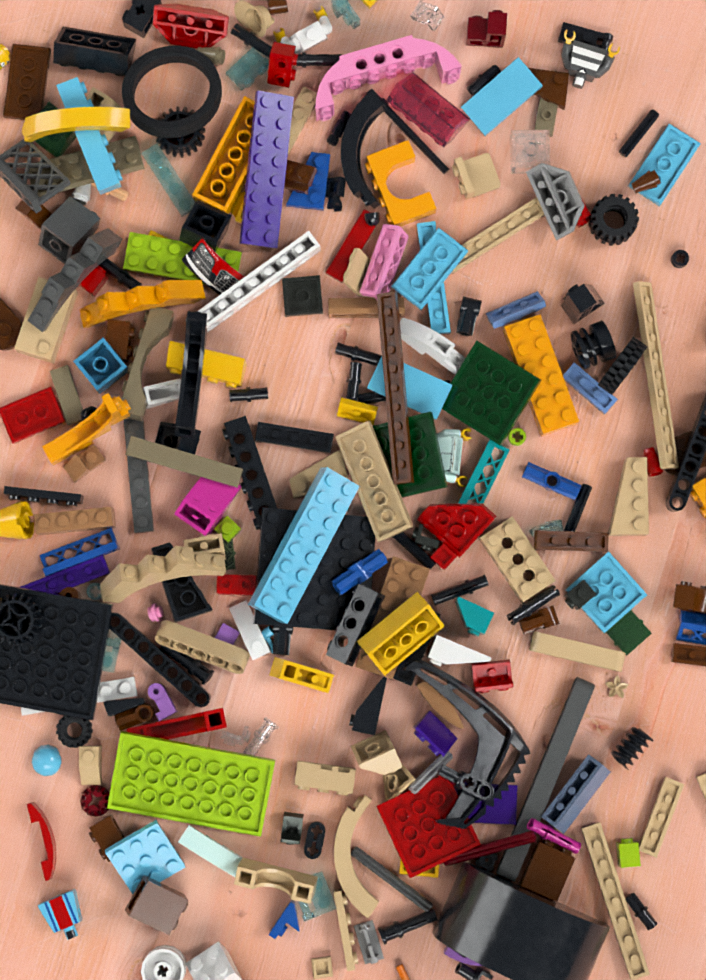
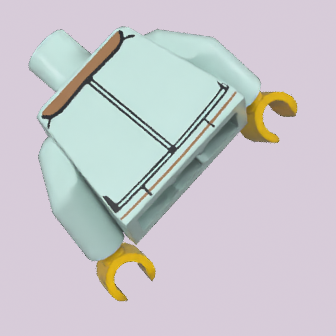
[437,428,472,487]

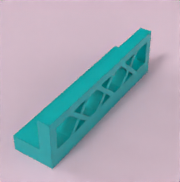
[458,440,510,504]

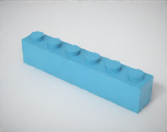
[56,77,123,195]

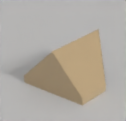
[383,763,416,801]

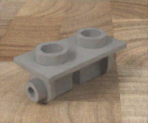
[354,920,384,964]

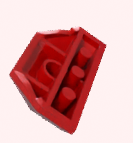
[153,4,229,48]

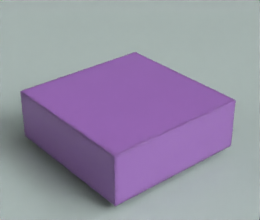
[215,623,240,645]

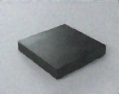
[282,275,323,317]

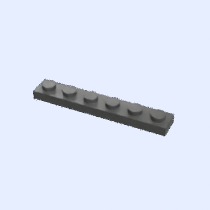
[124,419,154,533]

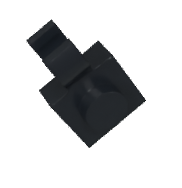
[325,177,346,212]

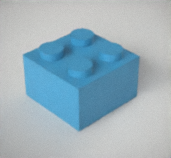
[73,338,128,394]

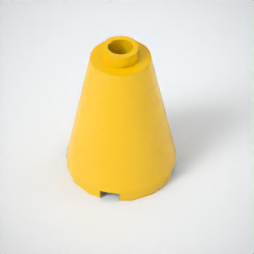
[0,501,34,540]

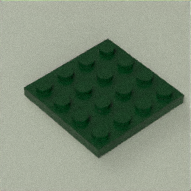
[442,340,542,446]
[373,412,448,498]

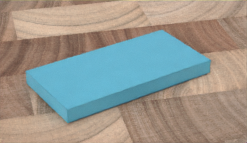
[461,57,543,136]
[628,124,701,206]
[391,227,468,310]
[367,356,452,420]

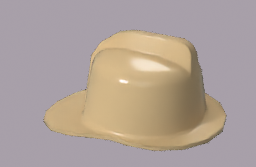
[234,0,275,37]

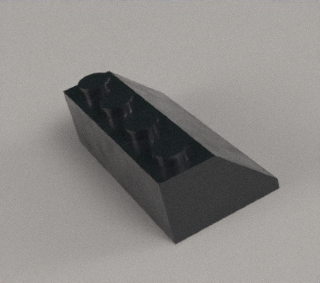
[53,26,136,76]

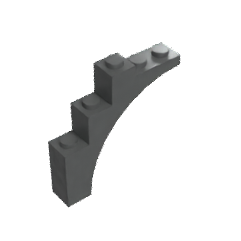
[28,228,123,332]

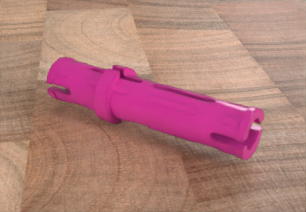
[527,818,581,854]

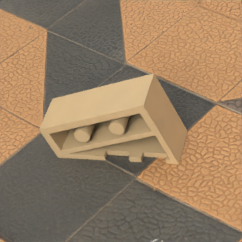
[294,761,356,796]

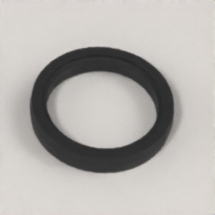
[122,46,222,138]

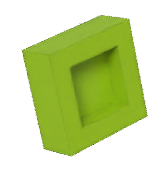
[214,515,241,543]

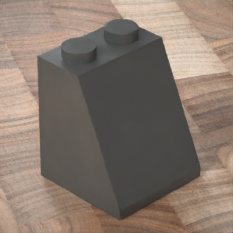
[38,196,100,264]

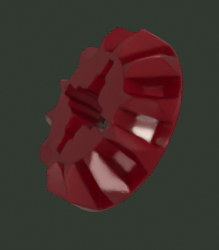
[80,785,110,817]

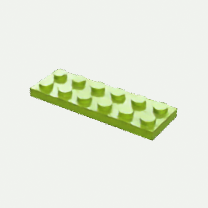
[123,232,242,285]

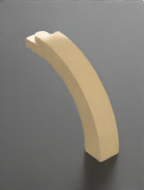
[334,795,379,918]

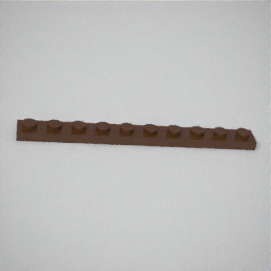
[377,291,414,485]

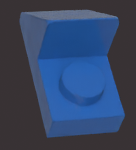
[269,900,300,939]

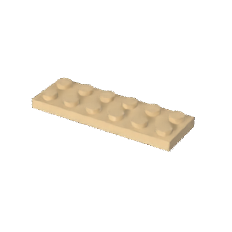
[335,421,414,542]

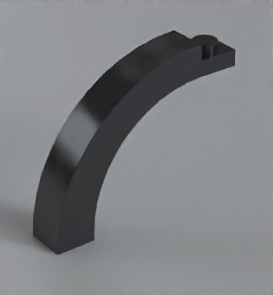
[341,90,387,209]

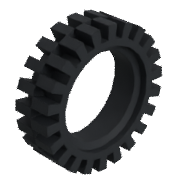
[598,336,648,395]

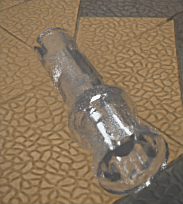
[243,717,279,756]

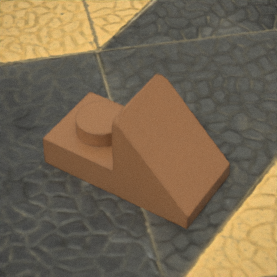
[64,445,106,483]

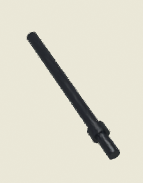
[367,89,449,174]

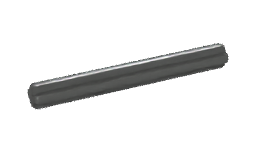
[351,846,433,912]

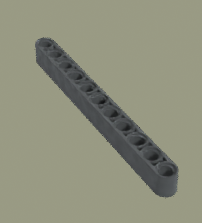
[496,677,595,882]

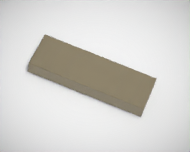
[50,365,83,425]

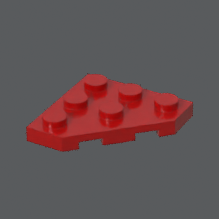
[417,503,497,558]

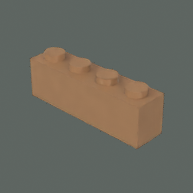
[34,507,116,535]

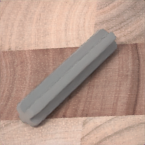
[408,751,453,794]

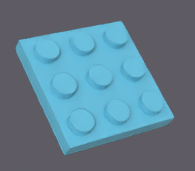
[565,552,647,633]
[105,820,185,894]

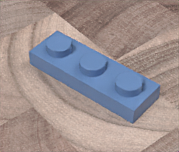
[486,291,546,329]
[563,362,618,415]

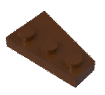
[528,68,569,110]

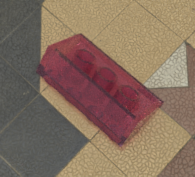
[386,72,470,147]

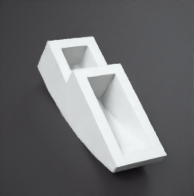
[142,378,181,409]

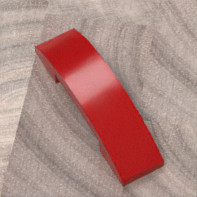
[27,802,56,881]

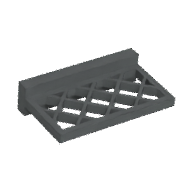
[0,139,71,213]

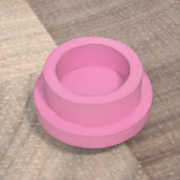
[147,603,164,622]

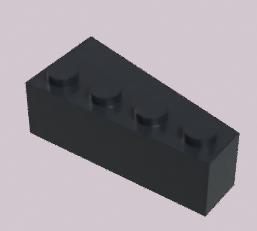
[151,542,212,623]

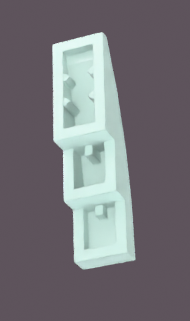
[178,825,243,877]

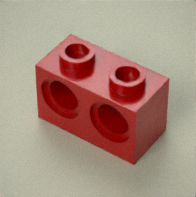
[216,574,257,596]

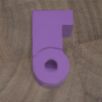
[148,683,178,721]

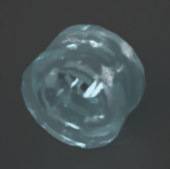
[87,583,102,600]

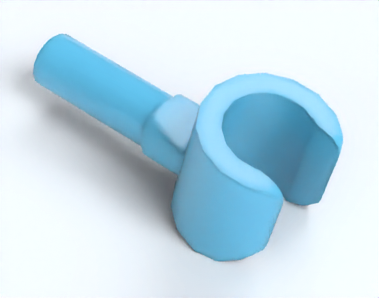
[262,626,274,654]

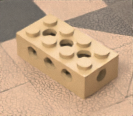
[479,516,556,603]

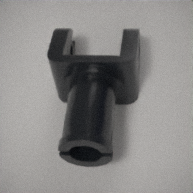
[455,962,494,980]

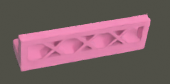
[360,224,409,300]

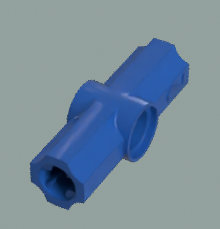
[522,462,581,501]
[331,549,388,595]

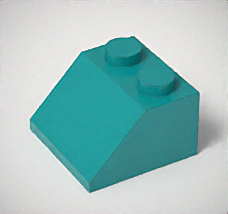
[455,597,494,637]

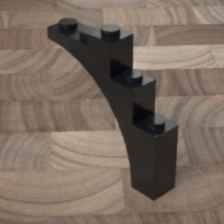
[175,311,207,438]

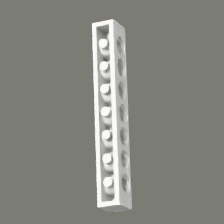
[198,231,321,333]

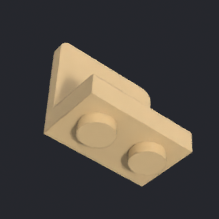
[452,153,501,200]
[343,248,375,299]

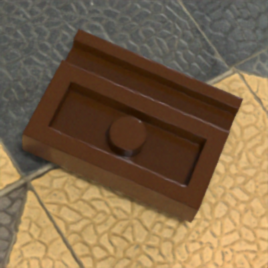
[284,160,317,195]

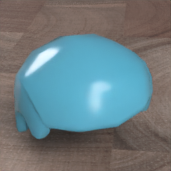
[32,744,62,776]

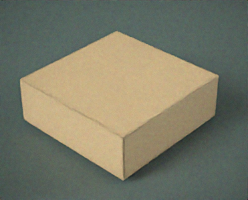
[311,956,333,979]

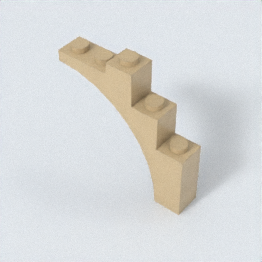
[100,546,226,603]

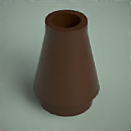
[631,170,661,193]

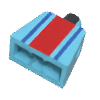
[38,889,82,940]

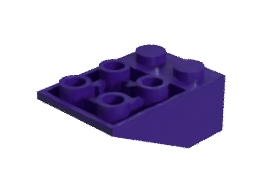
[413,711,458,757]

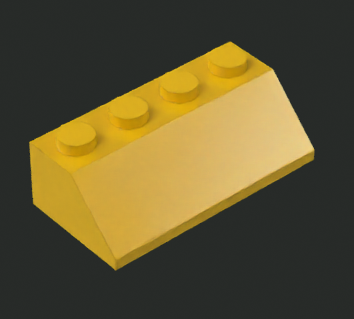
[166,341,247,388]
[357,592,445,676]

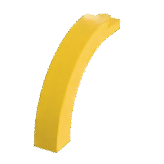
[22,107,130,143]

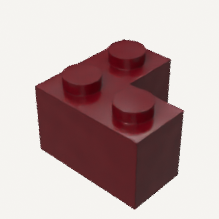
[466,10,507,48]

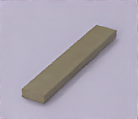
[125,436,243,488]

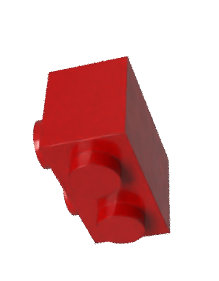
[267,42,298,88]

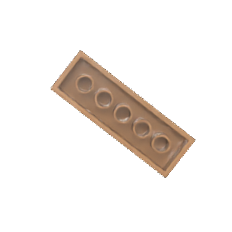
[356,556,430,679]

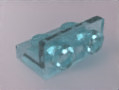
[226,48,269,90]

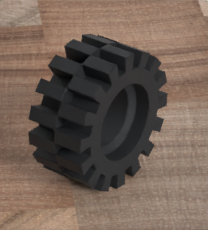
[56,715,93,748]

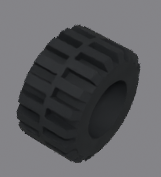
[589,194,639,246]

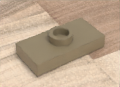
[534,98,558,137]

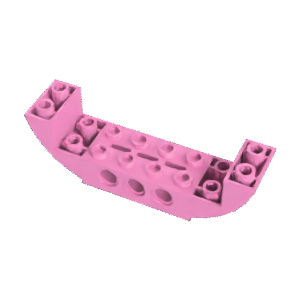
[315,35,462,121]

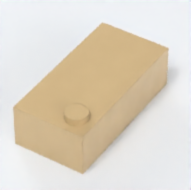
[14,277,78,364]

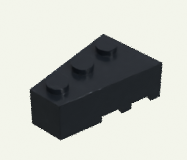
[561,284,605,324]

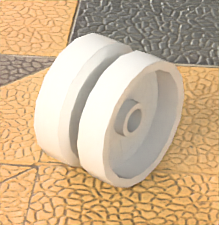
[141,945,187,980]

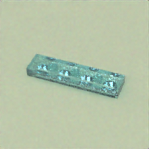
[141,144,195,217]

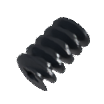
[611,727,654,770]

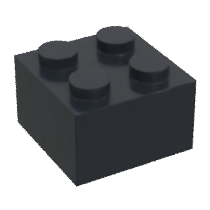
[179,200,232,252]

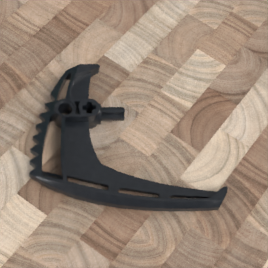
[402,658,530,829]

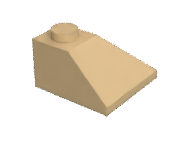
[351,730,403,775]

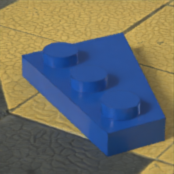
[286,152,330,211]

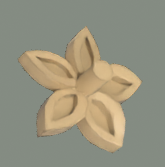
[605,675,629,698]

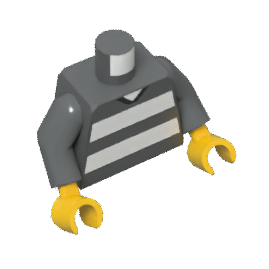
[561,30,621,89]

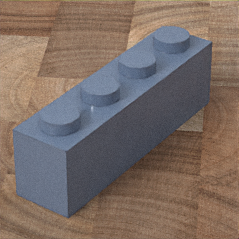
[541,754,611,834]

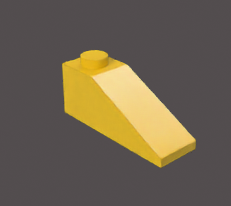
[269,657,334,693]

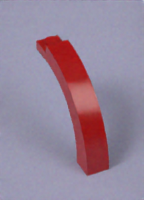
[127,708,227,740]

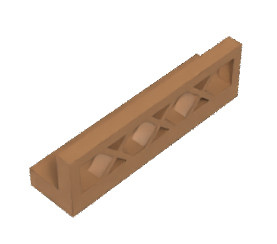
[328,297,405,318]

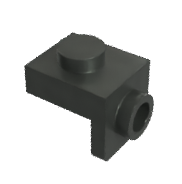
[412,524,439,552]
[564,580,596,610]
[281,812,304,845]

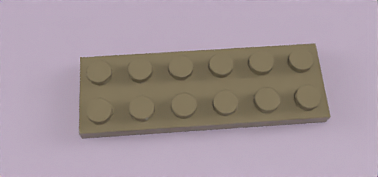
[29,136,145,197]

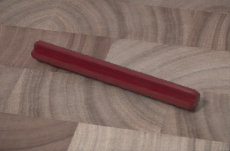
[443,831,536,866]

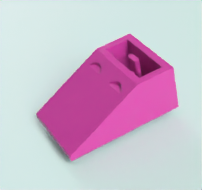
[174,477,242,536]

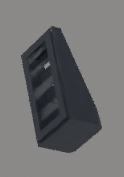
[103,698,147,716]

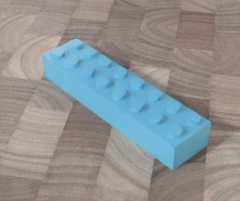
[248,467,360,624]

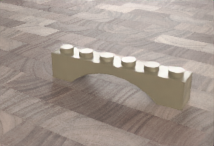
[121,307,174,422]

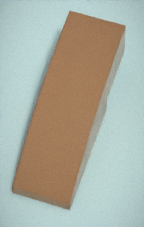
[416,681,464,729]

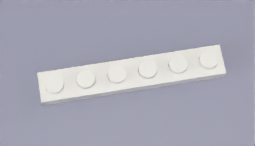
[21,677,138,716]

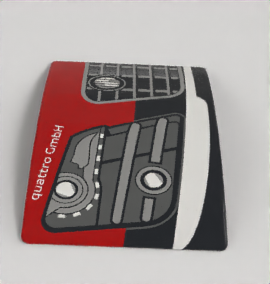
[182,239,244,295]

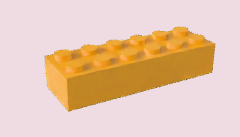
[192,96,255,214]
[503,314,579,437]

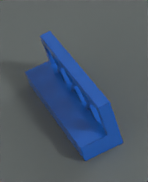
[39,528,120,577]
[676,610,706,645]

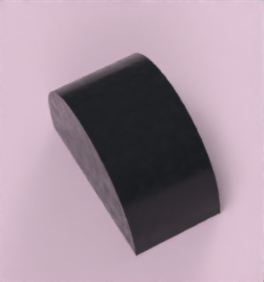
[433,861,610,980]

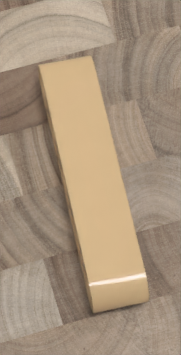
[155,620,250,674]
[529,631,626,672]

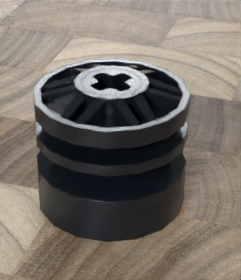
[570,320,616,369]

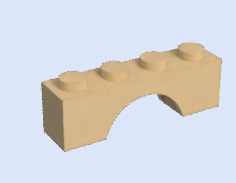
[234,857,318,904]

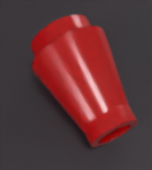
[643,447,663,477]

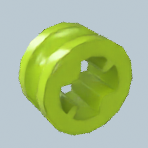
[508,428,526,446]

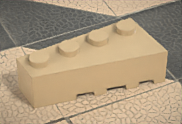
[608,457,649,536]

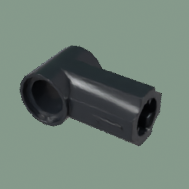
[456,296,482,336]
[273,626,293,655]

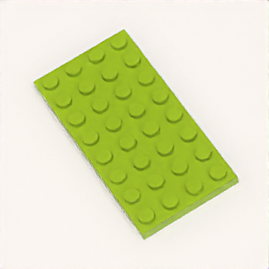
[107,731,275,837]

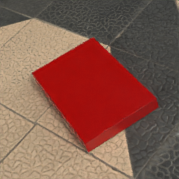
[0,387,66,444]

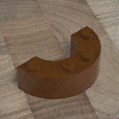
[673,581,706,614]

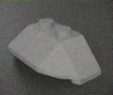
[526,163,585,240]

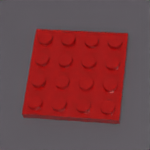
[376,776,481,878]

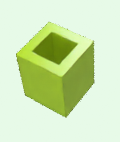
[616,838,641,868]

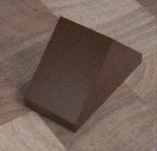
[15,200,52,230]

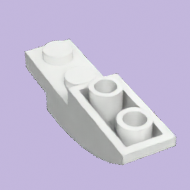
[400,318,465,375]

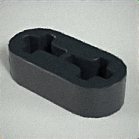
[304,821,325,859]

